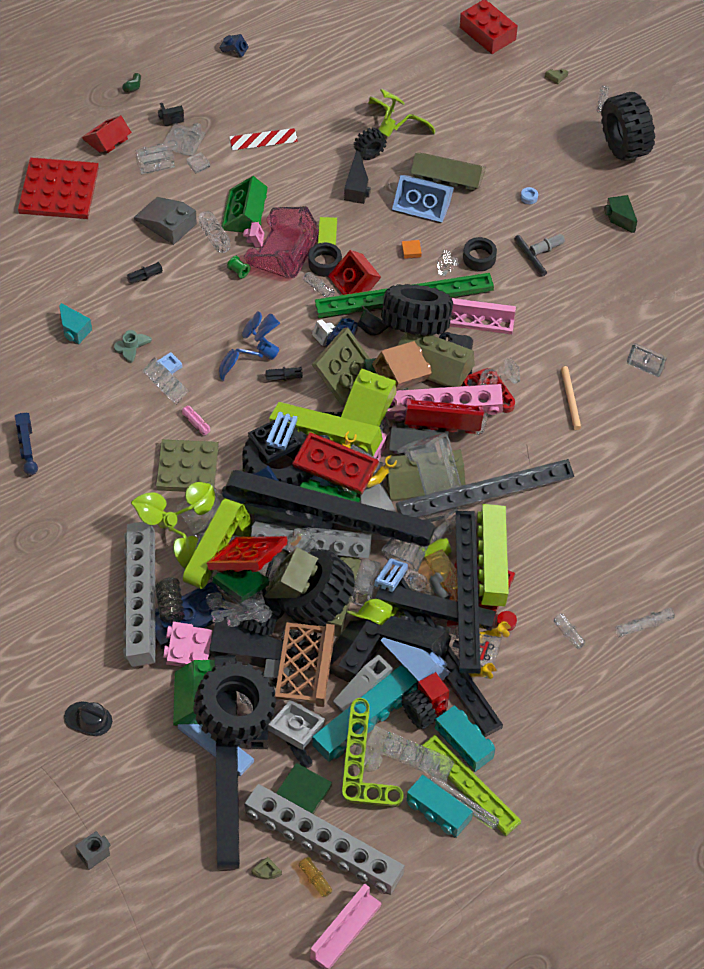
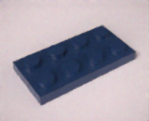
[155,582,232,649]

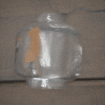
[286,528,315,553]

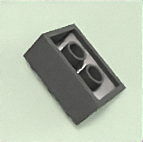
[389,422,449,455]

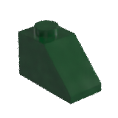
[604,195,637,233]

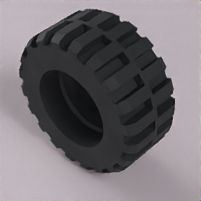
[601,91,655,161]
[381,284,453,335]
[242,428,313,487]
[278,549,355,626]
[193,661,276,745]

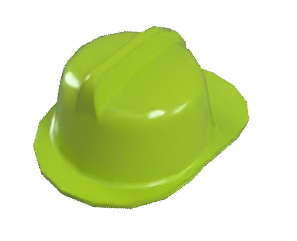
[347,599,392,625]

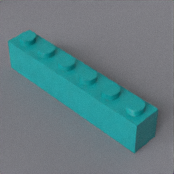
[312,664,418,762]

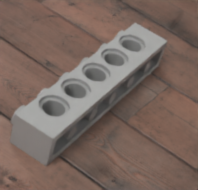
[251,522,372,558]

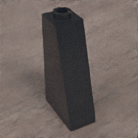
[209,616,288,668]

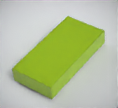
[318,217,337,245]

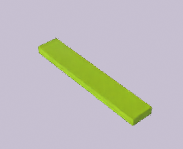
[420,735,521,836]

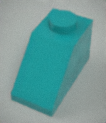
[59,303,92,344]

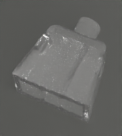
[381,538,428,572]

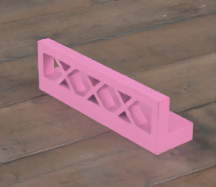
[450,298,516,334]
[310,884,381,969]

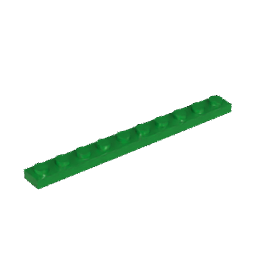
[315,273,494,318]

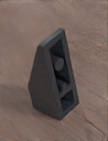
[344,151,371,204]

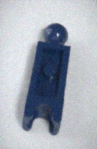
[15,413,38,475]

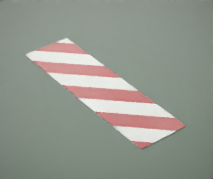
[230,128,298,150]

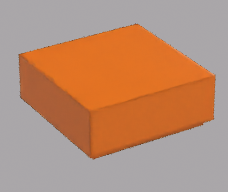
[402,240,422,259]

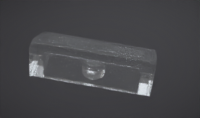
[626,343,667,377]

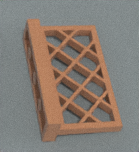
[275,623,335,707]

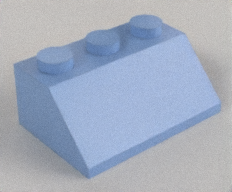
[392,175,454,222]

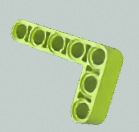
[183,499,253,589]
[342,698,403,807]

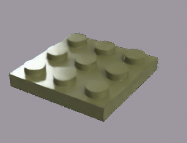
[312,328,370,407]
[156,439,219,492]

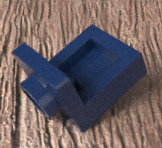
[219,34,249,57]

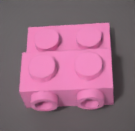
[163,622,212,667]

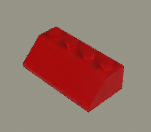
[405,399,484,434]

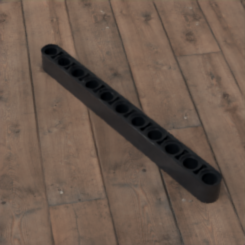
[225,470,435,547]
[215,655,240,870]

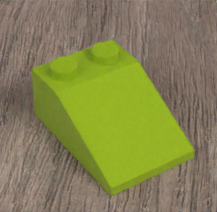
[341,369,397,427]

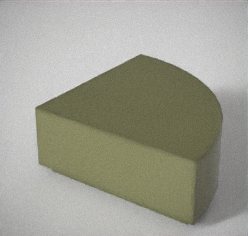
[545,69,569,84]
[252,857,282,880]

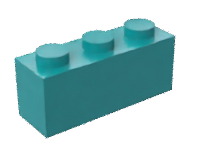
[435,705,495,772]
[406,774,473,838]

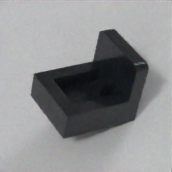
[158,103,184,126]

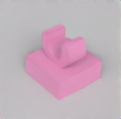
[243,222,265,248]

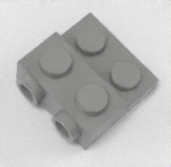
[267,700,325,750]

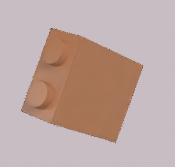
[372,341,432,391]

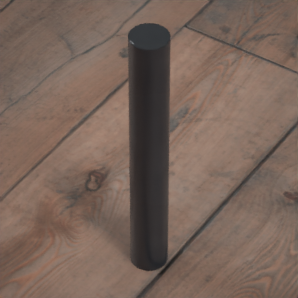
[514,235,547,276]

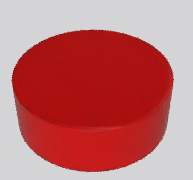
[497,611,517,631]

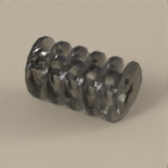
[155,577,185,623]

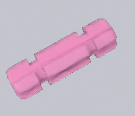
[182,406,210,436]

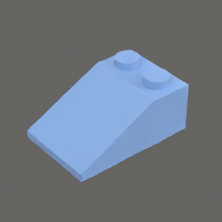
[381,638,450,681]

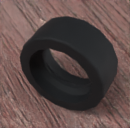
[463,237,497,271]
[308,242,342,277]

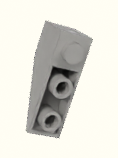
[333,655,393,712]

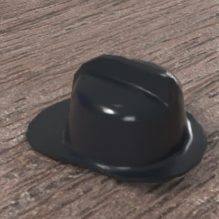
[357,306,389,335]
[64,701,113,736]

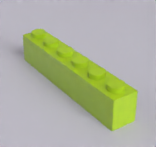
[269,402,383,456]
[477,504,509,607]

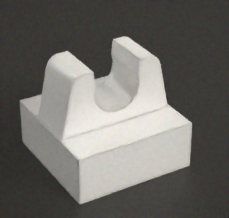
[312,320,335,346]

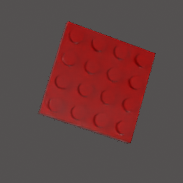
[18,157,99,219]

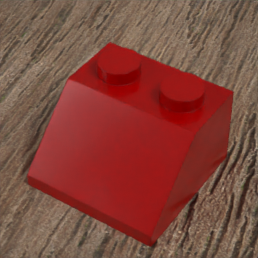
[82,115,132,153]
[328,250,381,295]

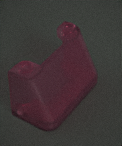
[244,206,319,278]

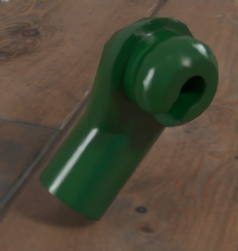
[122,73,141,92]

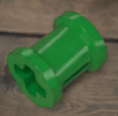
[227,255,251,279]

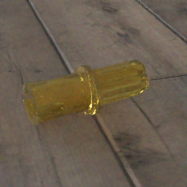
[298,857,332,897]

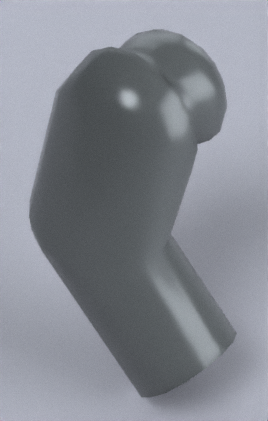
[429,572,451,599]

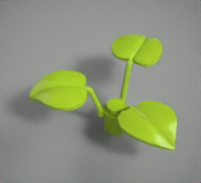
[368,89,435,137]
[131,482,215,569]

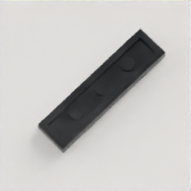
[245,502,322,527]

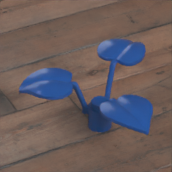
[219,311,280,381]

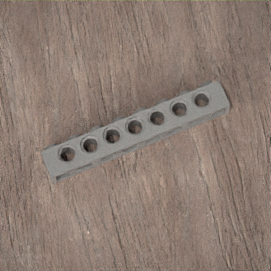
[123,522,155,667]
[245,784,405,895]

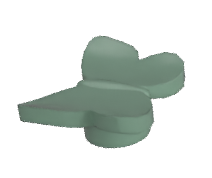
[114,330,152,363]

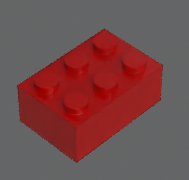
[459,0,518,54]

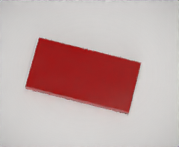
[292,432,379,495]

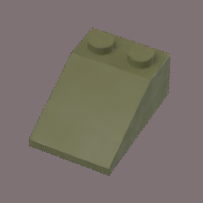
[264,547,318,598]

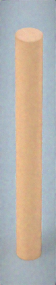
[561,366,581,430]

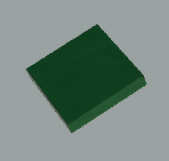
[212,570,270,602]
[276,763,332,814]

